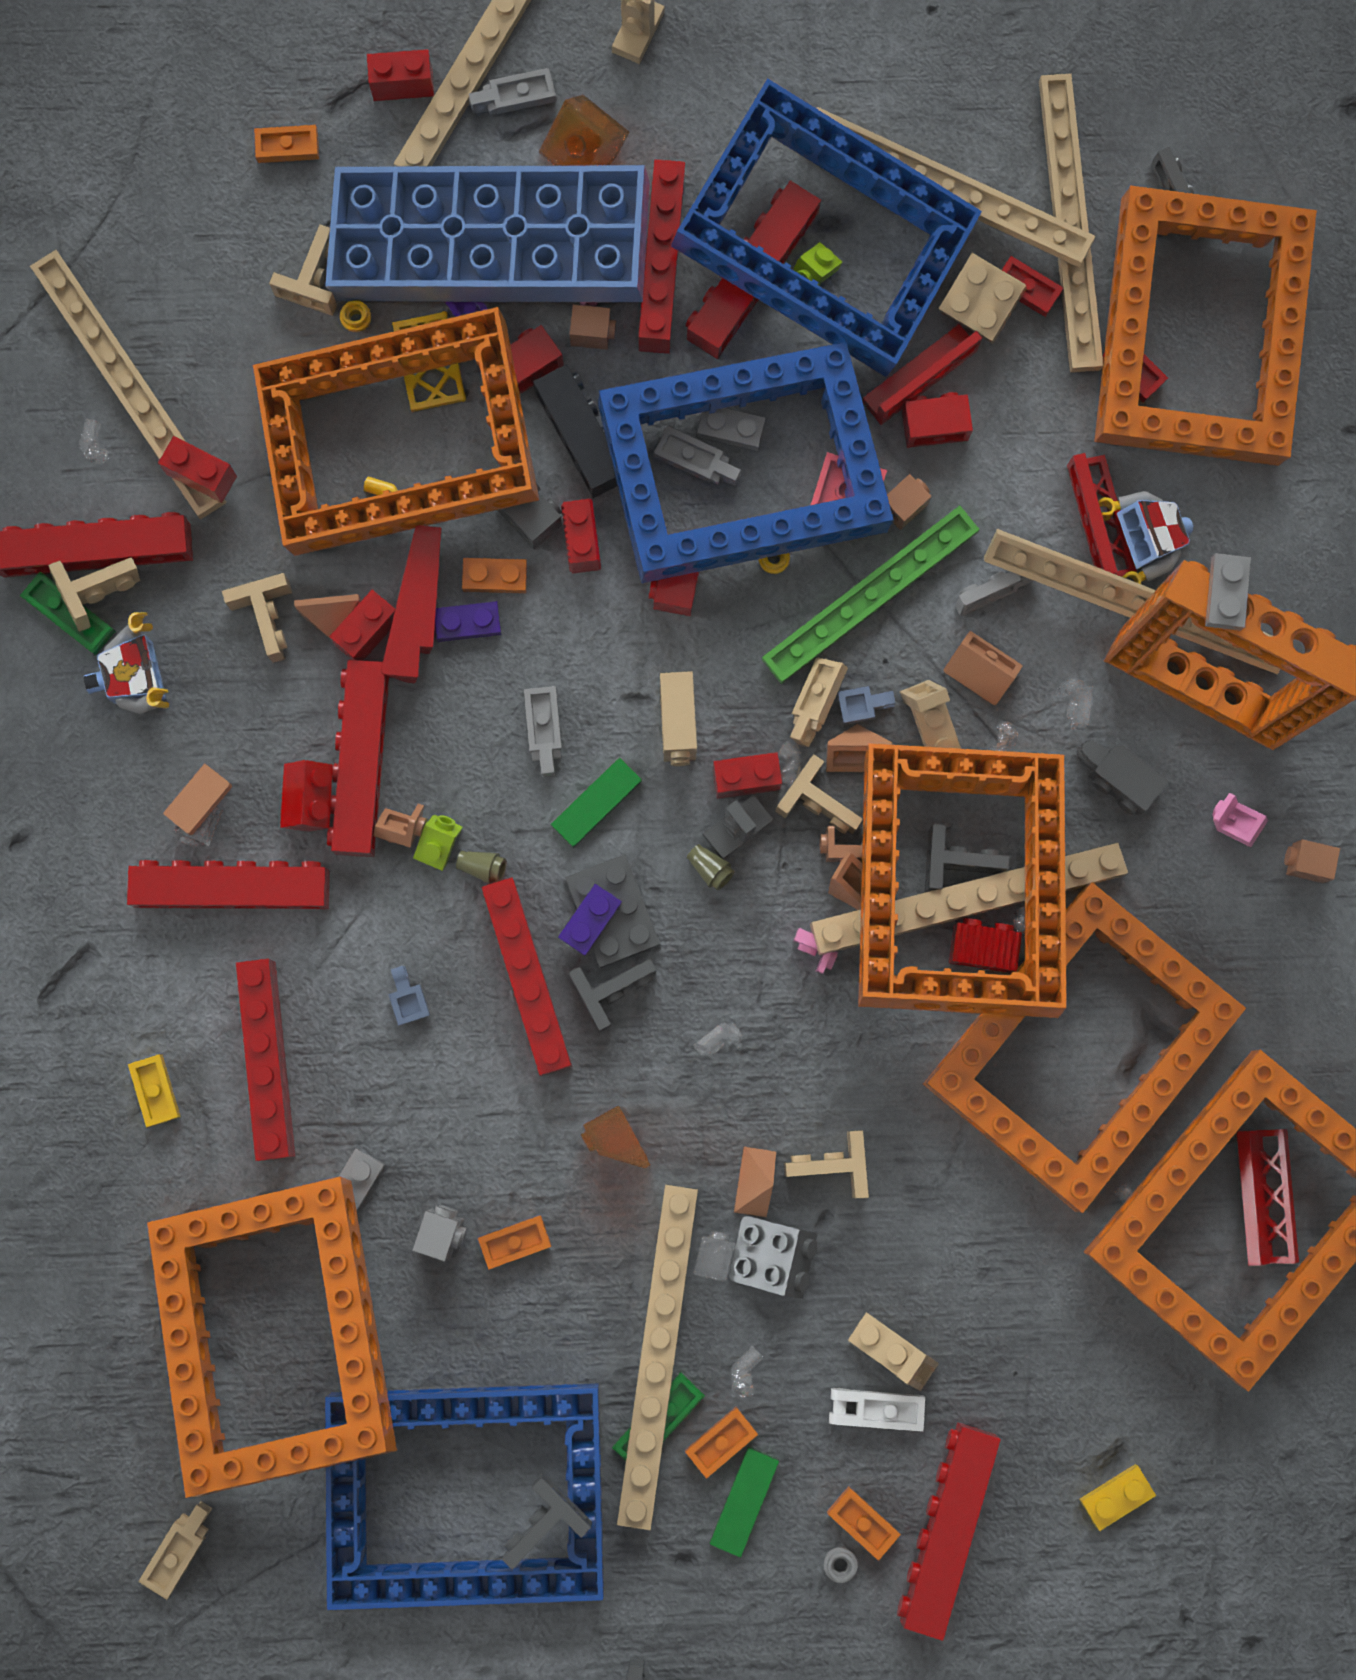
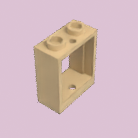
[660,671,697,766]

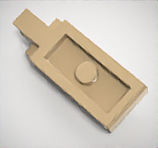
[790,657,848,747]
[139,1501,212,1600]

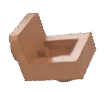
[373,804,427,847]
[820,826,862,863]

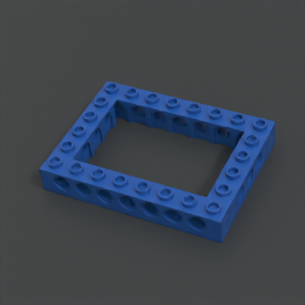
[671,78,982,377]
[598,342,894,583]
[325,1383,604,1610]

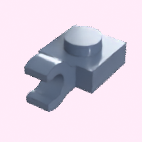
[837,686,896,725]
[388,966,430,1026]

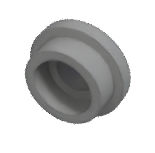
[823,1547,858,1583]

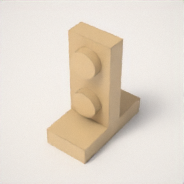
[612,0,665,64]
[269,225,337,316]
[48,557,140,632]
[222,573,292,663]
[900,680,961,749]
[775,754,863,834]
[784,1130,869,1199]
[848,1312,939,1391]

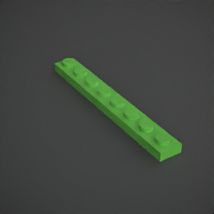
[762,506,980,684]

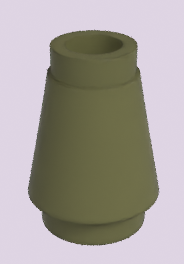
[687,844,735,891]
[456,851,507,884]

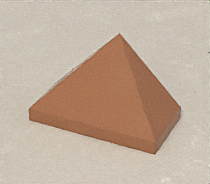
[294,594,362,638]
[826,724,892,772]
[828,852,862,910]
[734,1147,776,1218]

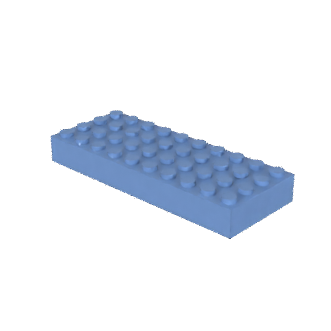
[325,165,650,302]

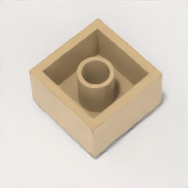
[939,253,1026,344]

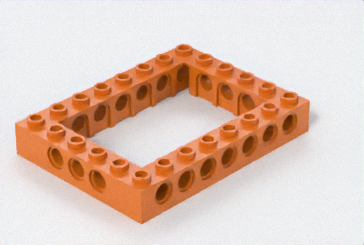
[1094,185,1317,466]
[253,307,539,556]
[1104,560,1356,750]
[858,743,1066,1018]
[923,882,1246,1213]
[1084,1049,1356,1392]
[147,1176,397,1498]

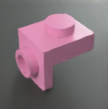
[1213,793,1268,847]

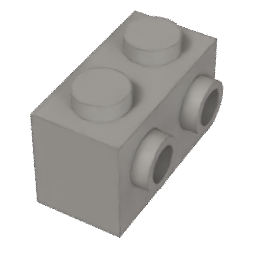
[412,1205,467,1261]

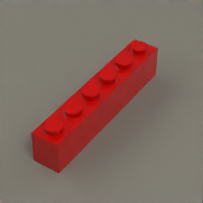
[639,159,685,354]
[685,180,821,360]
[0,512,193,578]
[327,660,390,857]
[127,860,330,909]
[481,877,573,1076]
[236,958,295,1161]
[897,1422,1001,1641]

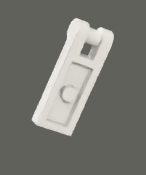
[829,1388,925,1431]

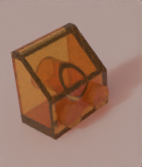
[539,94,630,166]
[581,1105,651,1168]

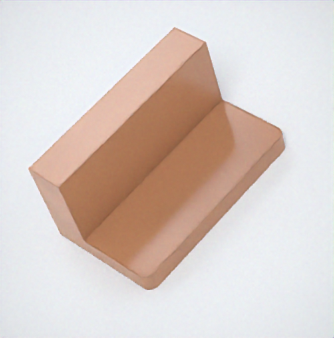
[944,631,1023,705]
[163,763,232,835]

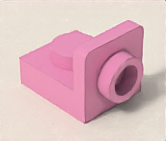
[793,928,838,974]

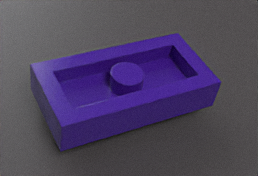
[435,601,501,642]
[558,884,622,956]

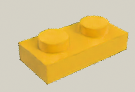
[128,1054,181,1128]
[1079,1464,1156,1531]

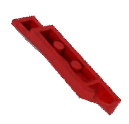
[381,525,441,684]

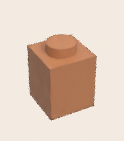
[570,304,616,350]
[887,474,932,530]
[1284,839,1340,883]

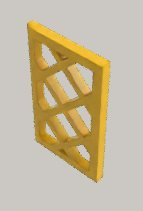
[392,311,466,412]

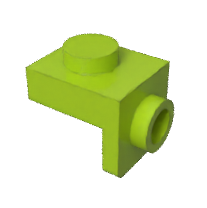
[793,242,843,286]
[413,815,463,871]

